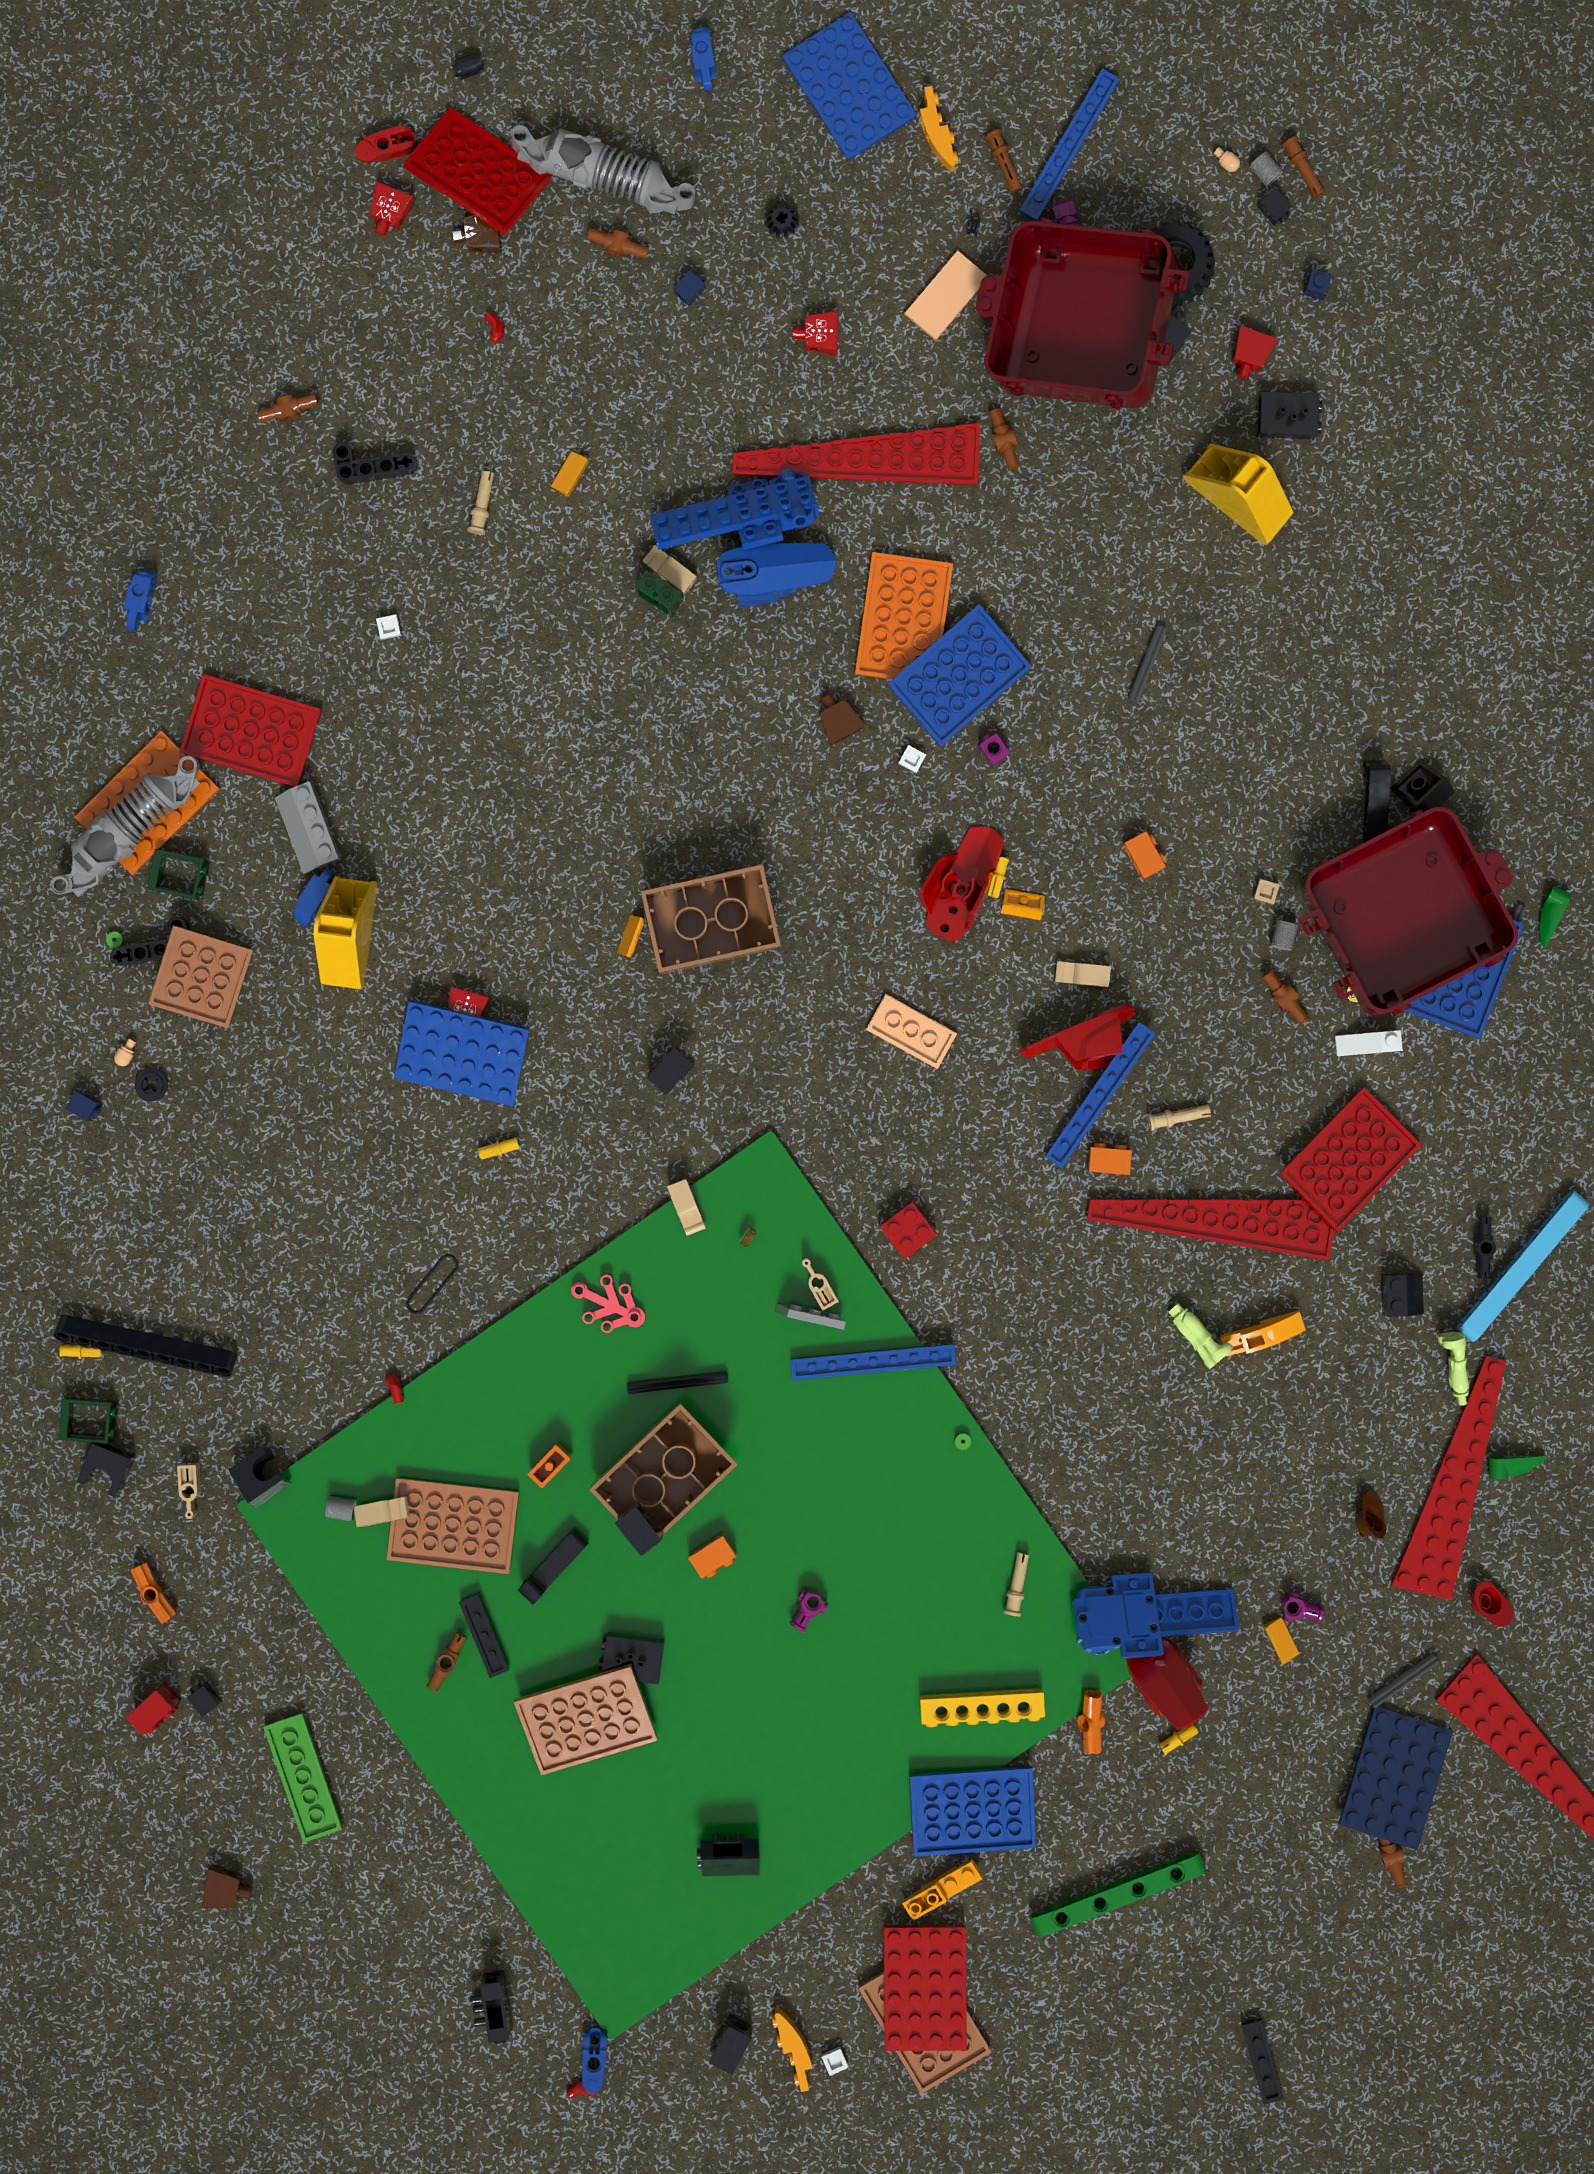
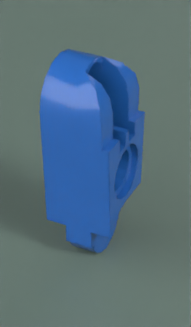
[691,26,716,92]
[124,570,157,632]
[294,868,335,928]
[582,2026,607,2094]

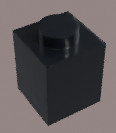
[1258,188,1292,225]
[187,1682,222,1717]

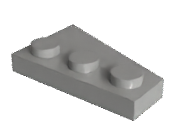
[775,1303,846,1330]

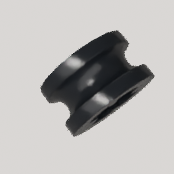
[967,216,981,237]

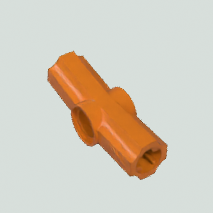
[130,1562,177,1624]
[1077,1689,1105,1754]

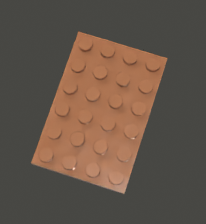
[387,1477,519,1574]
[514,1664,658,1775]
[858,1971,991,2094]

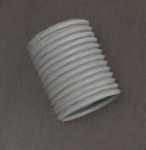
[1250,152,1283,187]
[1271,920,1298,951]
[325,1495,356,1521]

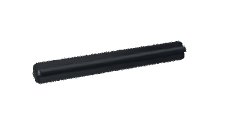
[627,1371,728,1394]

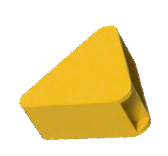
[1183,443,1294,545]
[314,876,377,990]

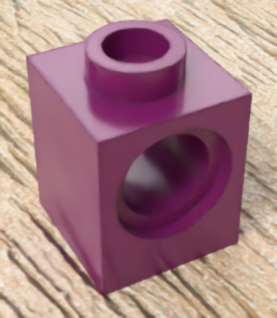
[978,733,1010,767]

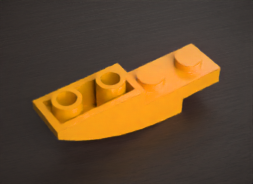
[919,86,958,172]
[1220,1310,1306,1356]
[902,1859,983,1921]
[772,2007,813,2092]

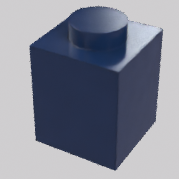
[1303,269,1332,300]
[673,270,706,307]
[65,1091,101,1121]

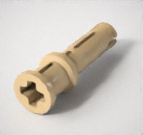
[467,471,495,535]
[1147,1104,1211,1131]
[1003,1552,1030,1617]

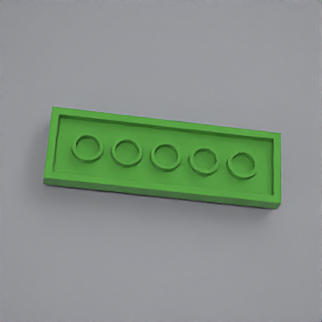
[263,1712,343,1843]

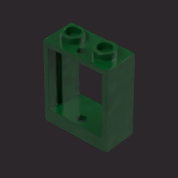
[635,570,683,617]
[147,849,209,900]
[58,1397,118,1444]

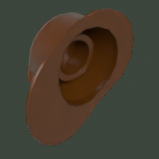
[1355,1491,1386,1539]

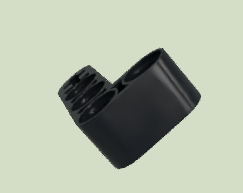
[333,442,418,485]
[1363,760,1391,843]
[110,917,190,966]
[518,1529,589,1605]

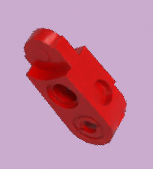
[355,125,417,164]

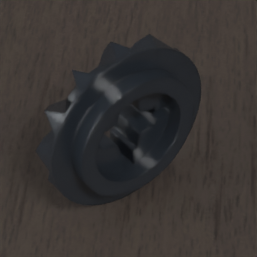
[135,1069,168,1101]

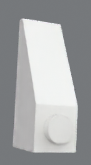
[1335,1030,1403,1056]

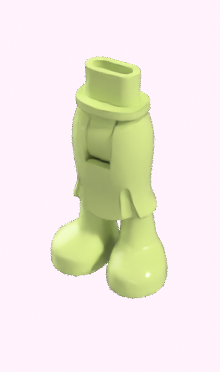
[1169,1303,1234,1369]
[1437,1332,1469,1405]

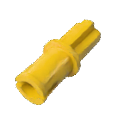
[987,857,1009,898]
[478,1137,520,1160]
[60,1344,102,1359]
[1159,1724,1198,1755]

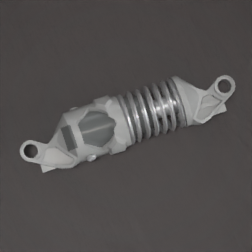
[511,125,695,214]
[50,756,201,897]

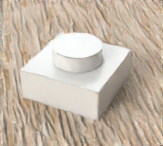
[376,614,402,640]
[898,745,926,773]
[822,2046,849,2075]

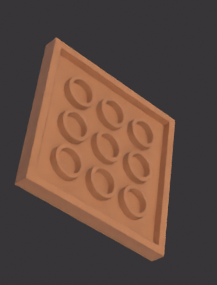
[147,925,253,1028]

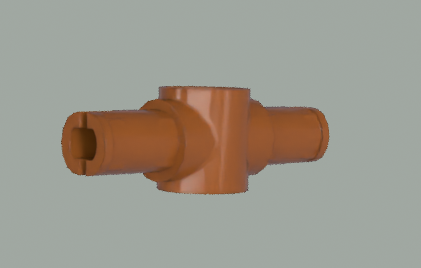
[587,227,649,260]
[257,393,319,423]
[989,408,1020,471]
[1262,970,1309,1025]
[426,1631,467,1692]
[1379,1838,1408,1888]

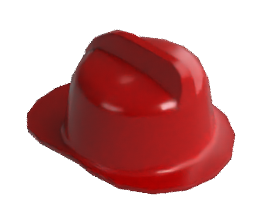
[1470,1581,1513,1627]

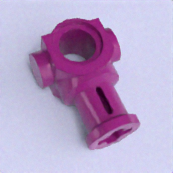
[1053,198,1078,226]
[790,1589,829,1633]
[1281,1591,1324,1623]

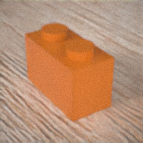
[1123,831,1166,880]
[1087,1143,1132,1175]
[527,1442,572,1488]
[688,1533,737,1579]

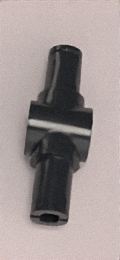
[1473,1217,1496,1279]

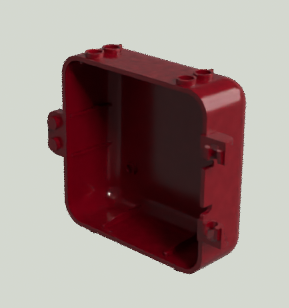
[976,219,1190,409]
[1297,807,1518,1017]

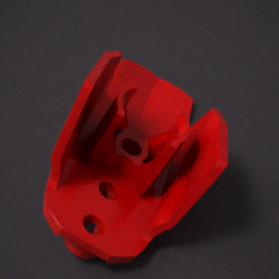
[920,826,1005,942]
[1018,1003,1135,1071]
[1126,1637,1208,1729]

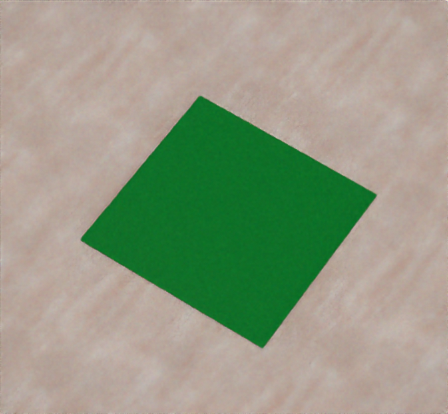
[237,1131,1131,2039]

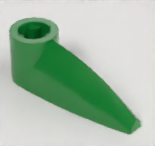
[1539,886,1572,947]
[1489,1455,1546,1480]

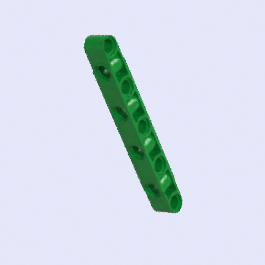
[1030,1851,1207,1937]

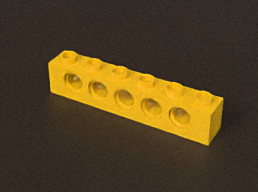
[919,1688,1045,1727]

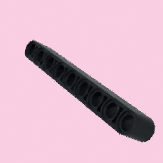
[53,1315,238,1377]

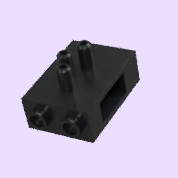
[1257,392,1323,439]
[598,1632,665,1684]
[697,1833,760,1876]
[470,1970,513,2044]

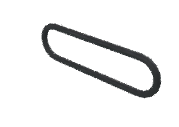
[406,1254,459,1314]

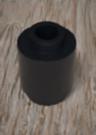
[452,53,484,80]

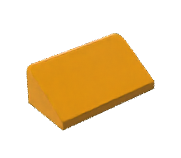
[551,451,589,497]
[1001,889,1045,920]
[617,915,645,958]
[1263,1617,1299,1665]

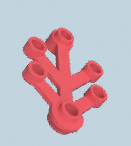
[571,1274,645,1333]

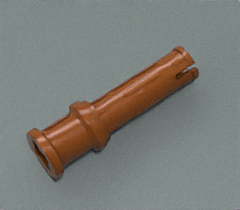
[984,129,1023,194]
[1281,135,1325,198]

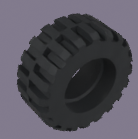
[1151,221,1215,306]

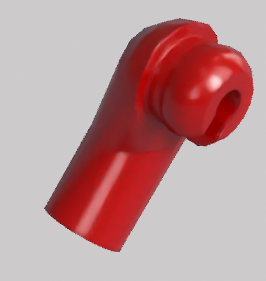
[484,312,505,343]
[385,1374,404,1404]
[566,2079,597,2099]

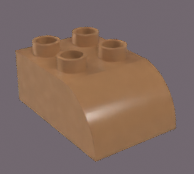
[641,864,781,975]
[589,1403,738,1534]

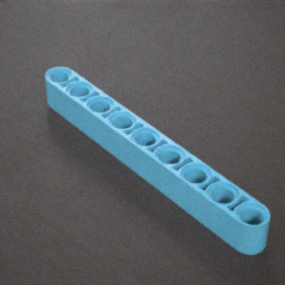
[1456,1190,1590,1342]

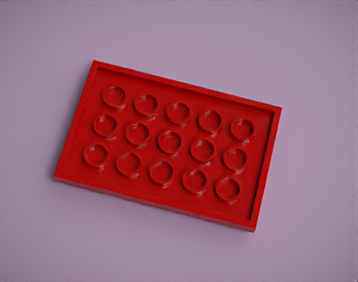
[403,107,552,236]
[180,674,322,787]
[1279,1087,1422,1232]
[884,1925,967,2051]

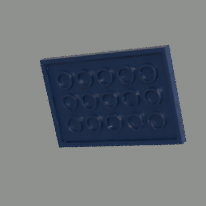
[1338,1706,1453,1851]

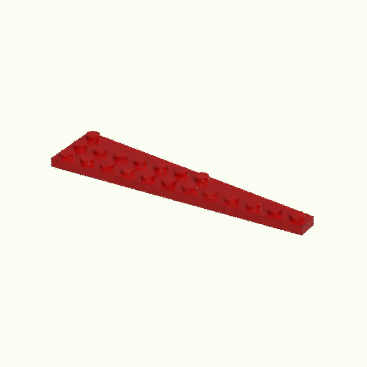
[732,423,980,486]
[1086,1199,1335,1260]
[1391,1356,1506,1600]
[1435,1653,1594,1839]

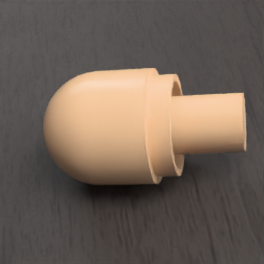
[1214,147,1240,172]
[114,1038,136,1066]

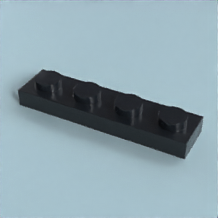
[459,1593,509,1678]
[1241,2018,1283,2105]

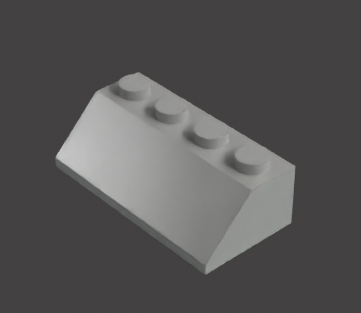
[275,781,342,874]

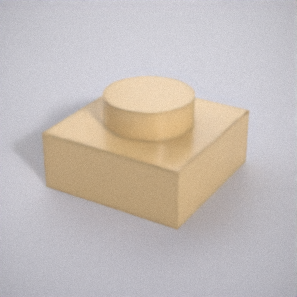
[1253,879,1280,905]

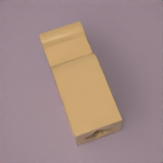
[642,545,697,595]
[1055,961,1111,987]
[667,1178,706,1236]
[802,1257,839,1311]
[177,1462,201,1519]
[354,1497,410,1527]

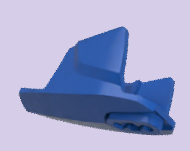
[716,543,837,609]

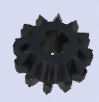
[765,202,799,239]

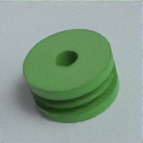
[106,932,124,948]
[954,1433,971,1450]

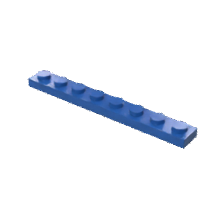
[1019,68,1120,221]
[1045,1022,1156,1168]
[791,1344,956,1380]

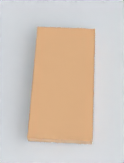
[905,251,987,341]
[866,994,957,1069]

